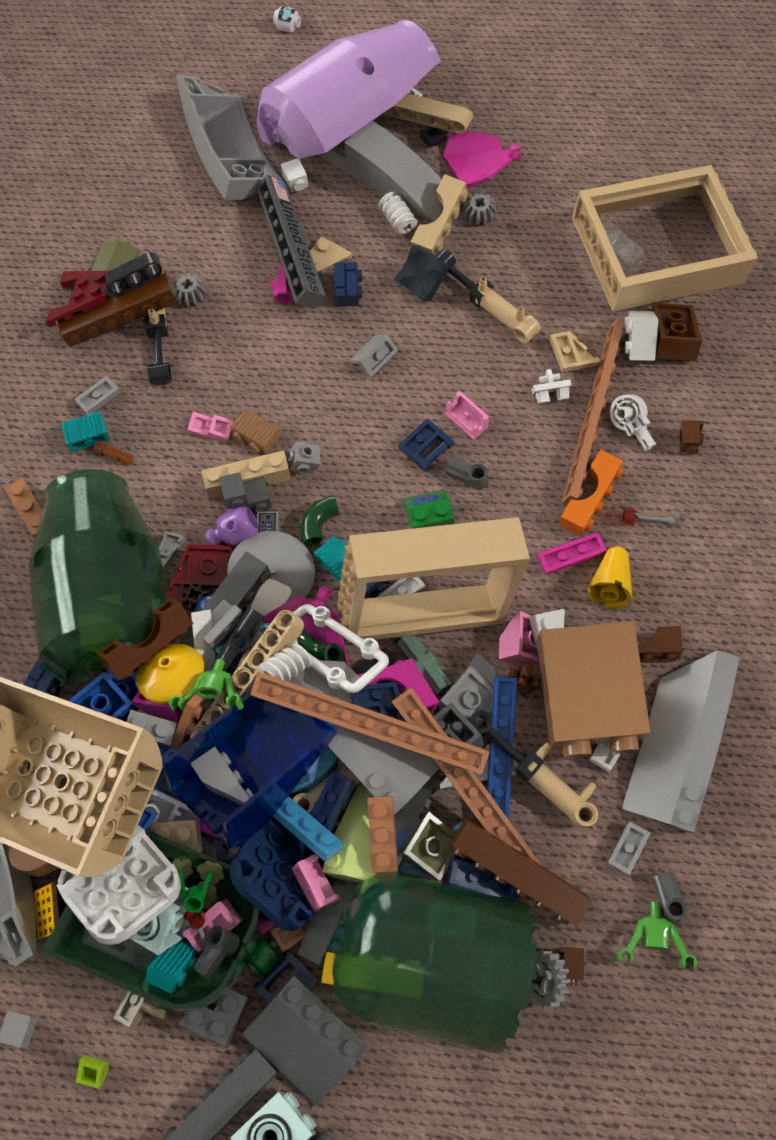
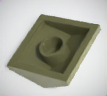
[91,240,139,271]
[402,812,456,881]

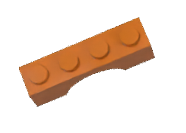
[559,449,624,537]

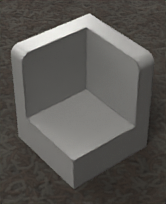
[0,1011,38,1049]

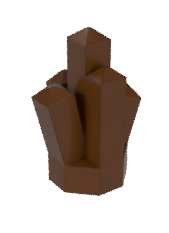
[508,662,541,696]

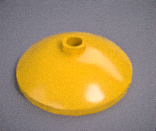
[136,644,205,704]

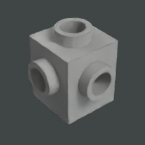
[286,442,321,474]

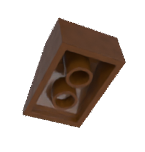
[652,302,702,361]

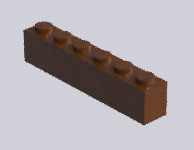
[58,272,178,347]
[451,817,592,926]

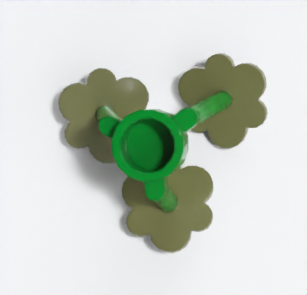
[172,859,225,913]

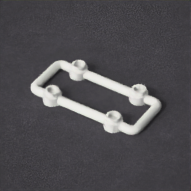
[275,604,389,693]

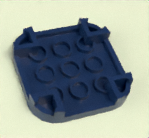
[230,814,336,931]

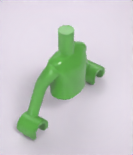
[169,659,244,711]
[616,902,698,969]

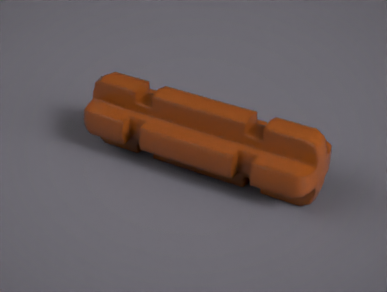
[94,441,133,466]

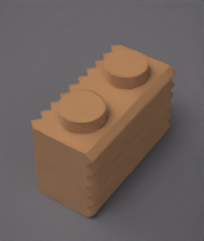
[230,408,280,455]

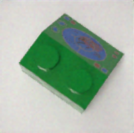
[403,489,455,529]

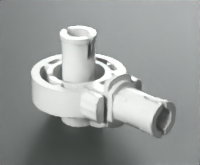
[610,394,656,451]

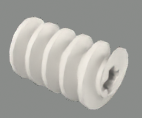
[379,191,417,235]
[258,643,312,682]

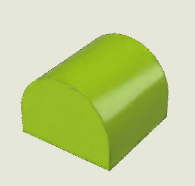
[76,1055,109,1089]

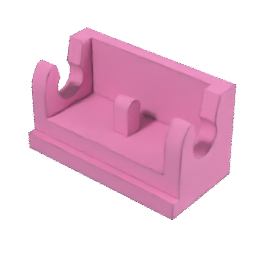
[444,391,489,440]
[292,854,339,912]
[182,899,242,952]

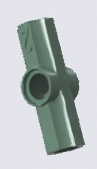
[397,635,452,697]

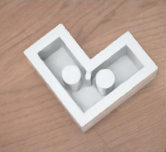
[624,311,658,361]

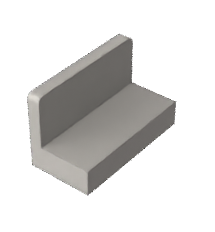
[349,335,398,377]
[203,600,243,651]

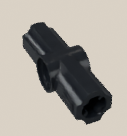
[212,607,265,674]

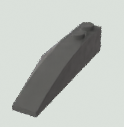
[394,768,444,865]

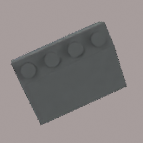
[242,975,369,1105]

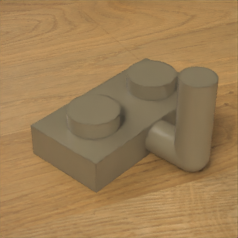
[113,972,172,1030]

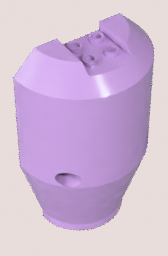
[257,19,441,159]

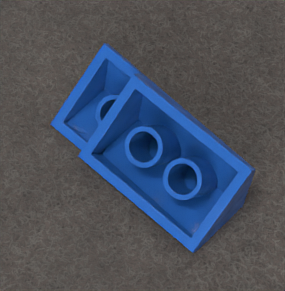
[69,670,139,719]

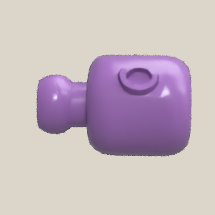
[205,506,259,546]

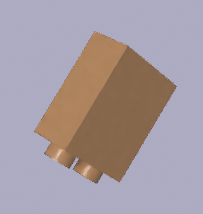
[537,621,651,758]

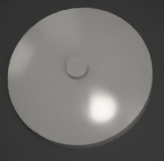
[228,531,315,608]

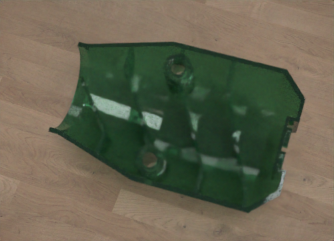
[29,469,174,684]

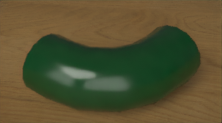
[301,495,339,546]
[297,628,344,661]

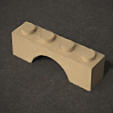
[411,174,468,256]
[201,450,291,499]

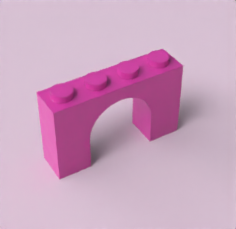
[358,658,439,714]

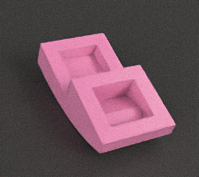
[187,412,234,440]

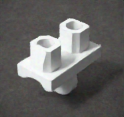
[531,369,571,405]

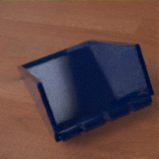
[162,690,337,848]

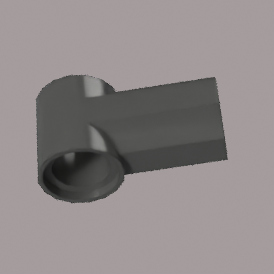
[446,456,488,490]
[652,872,688,924]
[193,925,240,979]

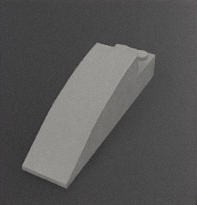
[318,121,443,223]

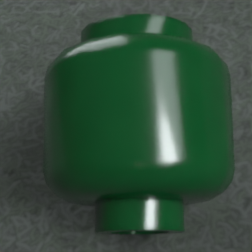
[244,938,280,976]

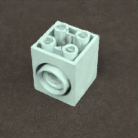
[130,887,193,955]
[231,1092,317,1140]

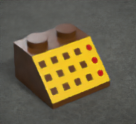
[34,882,73,943]

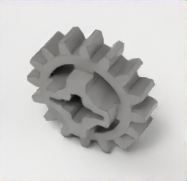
[524,951,571,1008]

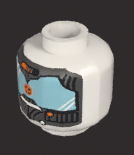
[273,6,301,33]

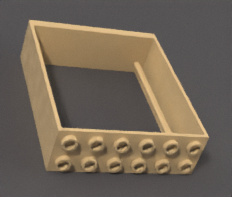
[572,165,758,312]
[336,517,530,643]

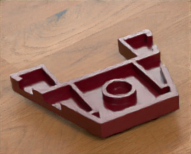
[46,270,110,327]
[162,544,247,611]

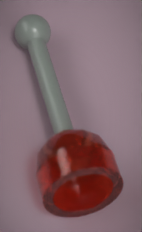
[622,507,675,525]
[183,910,207,948]

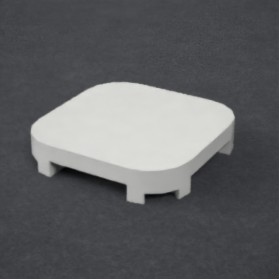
[57,826,181,945]

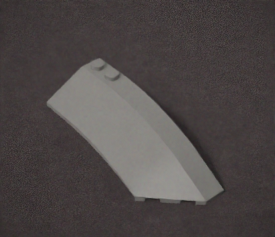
[289,660,440,815]

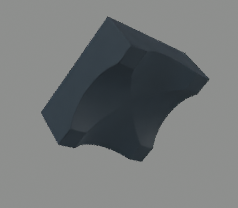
[394,245,450,302]

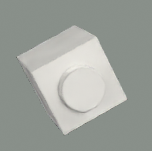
[281,158,308,193]

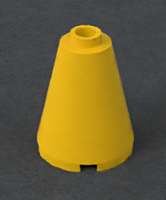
[587,546,633,609]

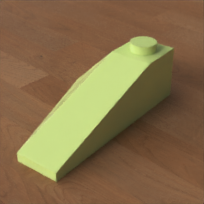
[322,785,380,884]

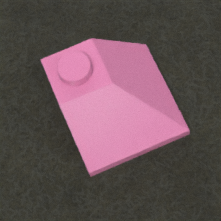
[499,611,540,666]

